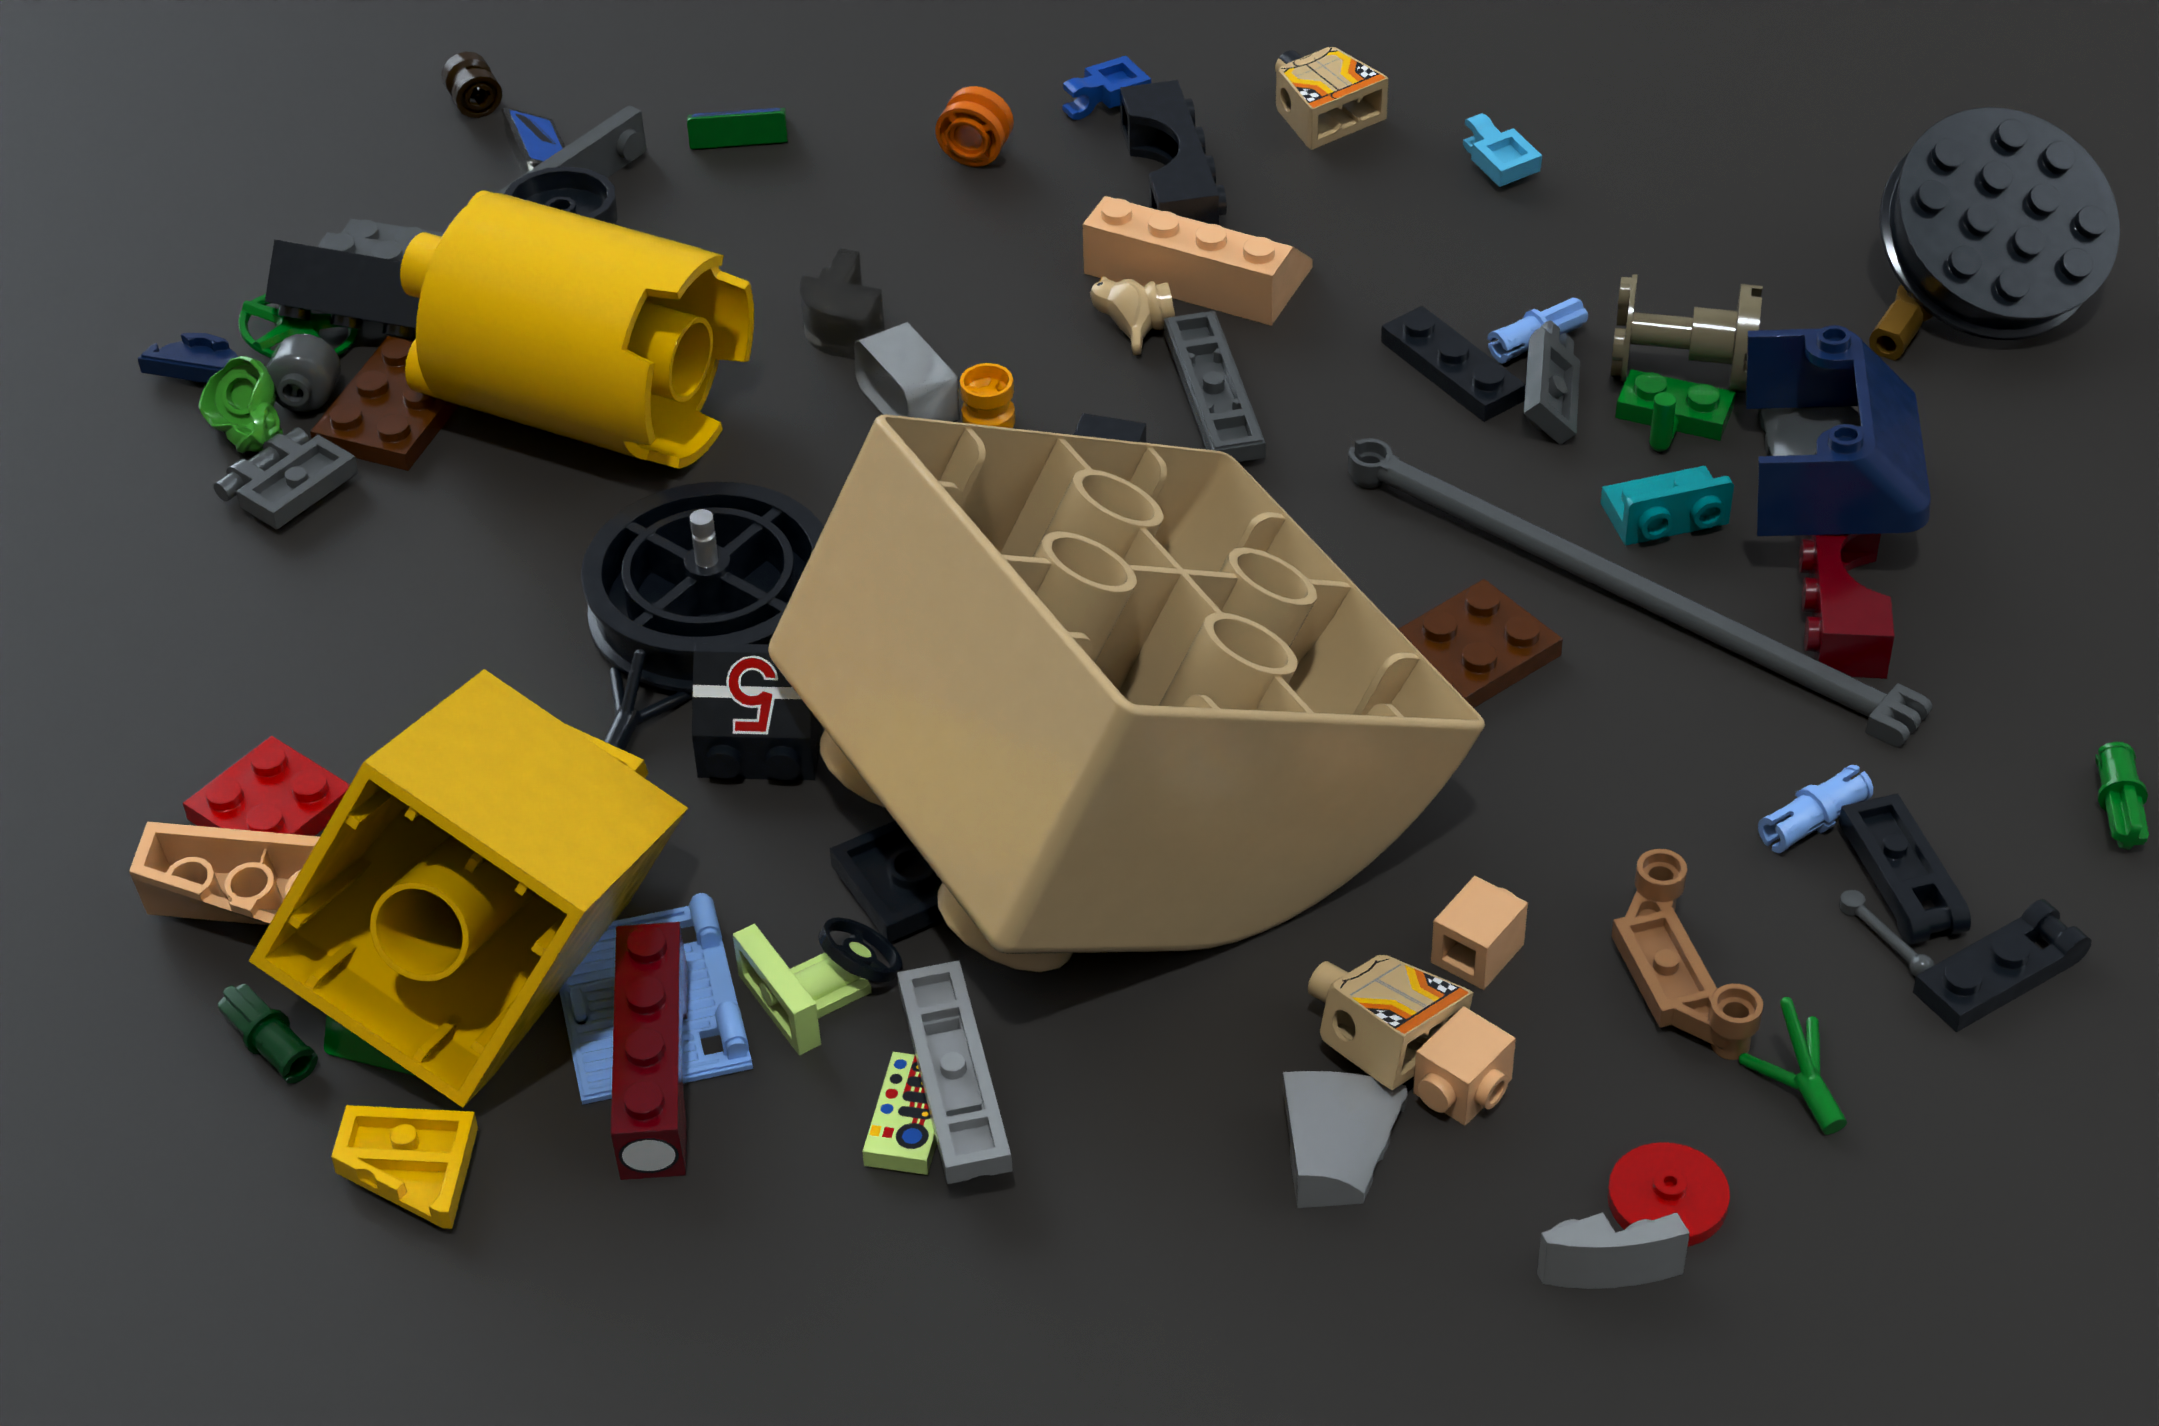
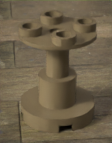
[1611,274,1763,393]

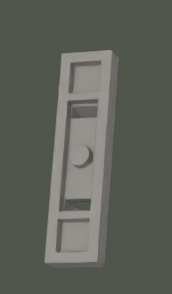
[897,960,1013,1184]

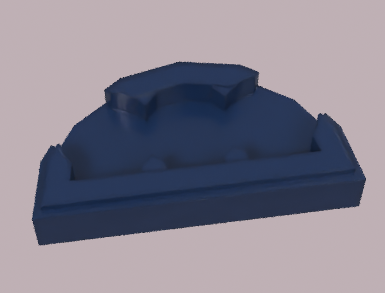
[137,333,238,383]

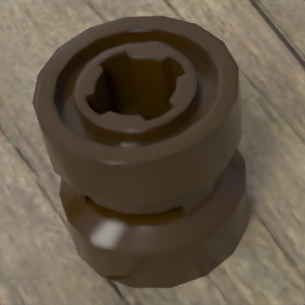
[441,51,503,118]

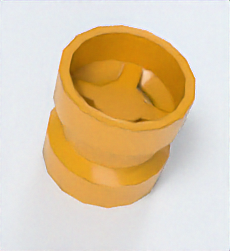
[959,363,1015,428]

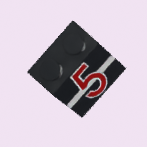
[692,643,823,780]

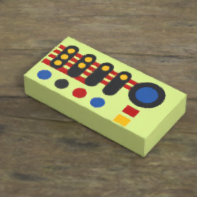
[862,1052,937,1175]

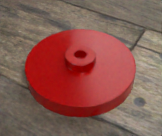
[1607,1142,1730,1247]

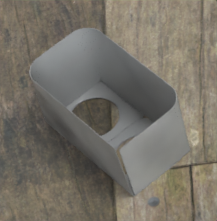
[854,322,959,422]

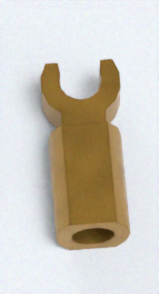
[1869,285,1933,361]

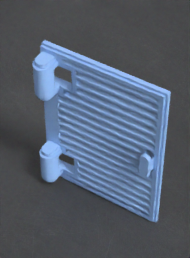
[559,893,753,1105]

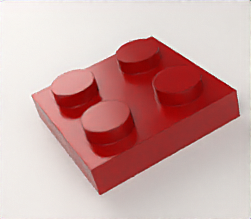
[183,735,350,836]

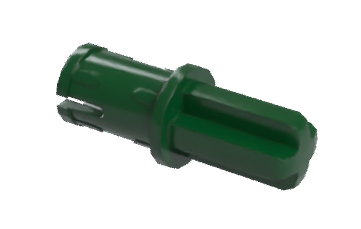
[218,984,318,1083]

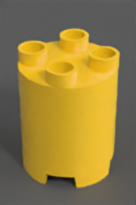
[400,190,754,469]

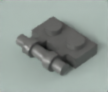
[213,427,358,529]

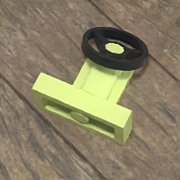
[733,917,902,1056]

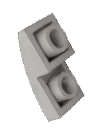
[1537,1212,1690,1289]

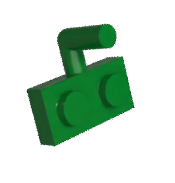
[1615,369,1736,452]

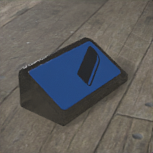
[502,108,565,175]

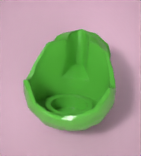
[198,356,283,453]

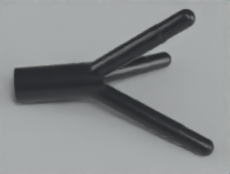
[603,649,693,751]

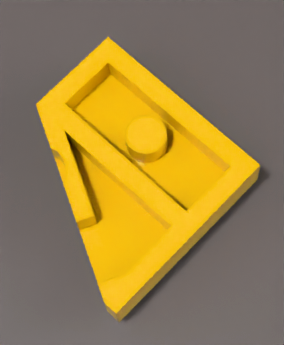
[331,1105,478,1229]

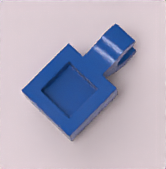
[1062,56,1151,120]

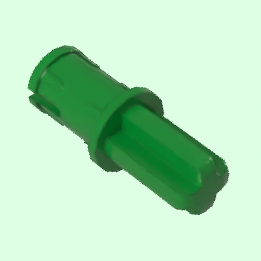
[2095,742,2149,850]

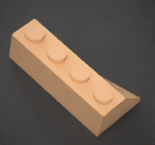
[1083,196,1313,326]
[129,822,320,925]

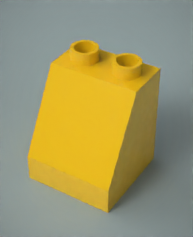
[249,669,688,1108]

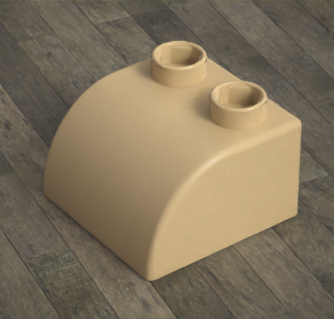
[768,415,1485,972]

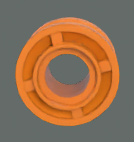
[935,86,1014,167]

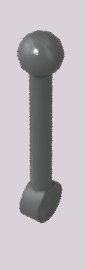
[1839,890,1934,977]

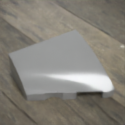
[1283,1071,1408,1209]

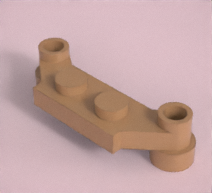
[1611,849,1763,1060]

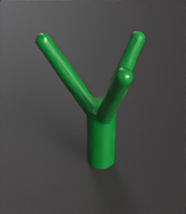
[1738,997,1847,1135]

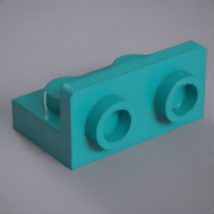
[1600,466,1734,546]

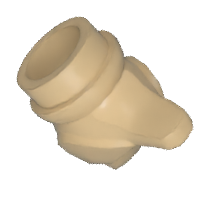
[1090,277,1175,355]

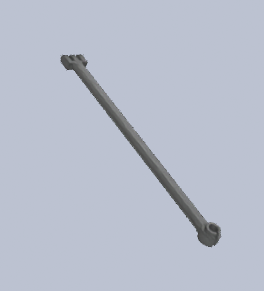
[1348,438,1933,747]

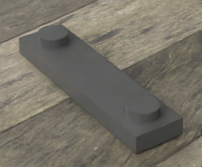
[496,105,647,194]
[1164,311,1266,462]

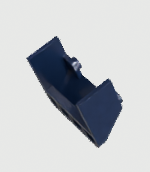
[1746,325,1931,536]

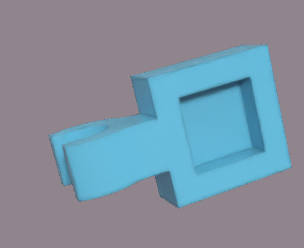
[1463,113,1542,187]

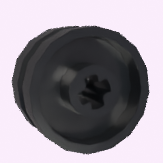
[504,166,618,225]

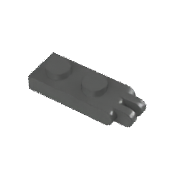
[1524,320,1580,445]

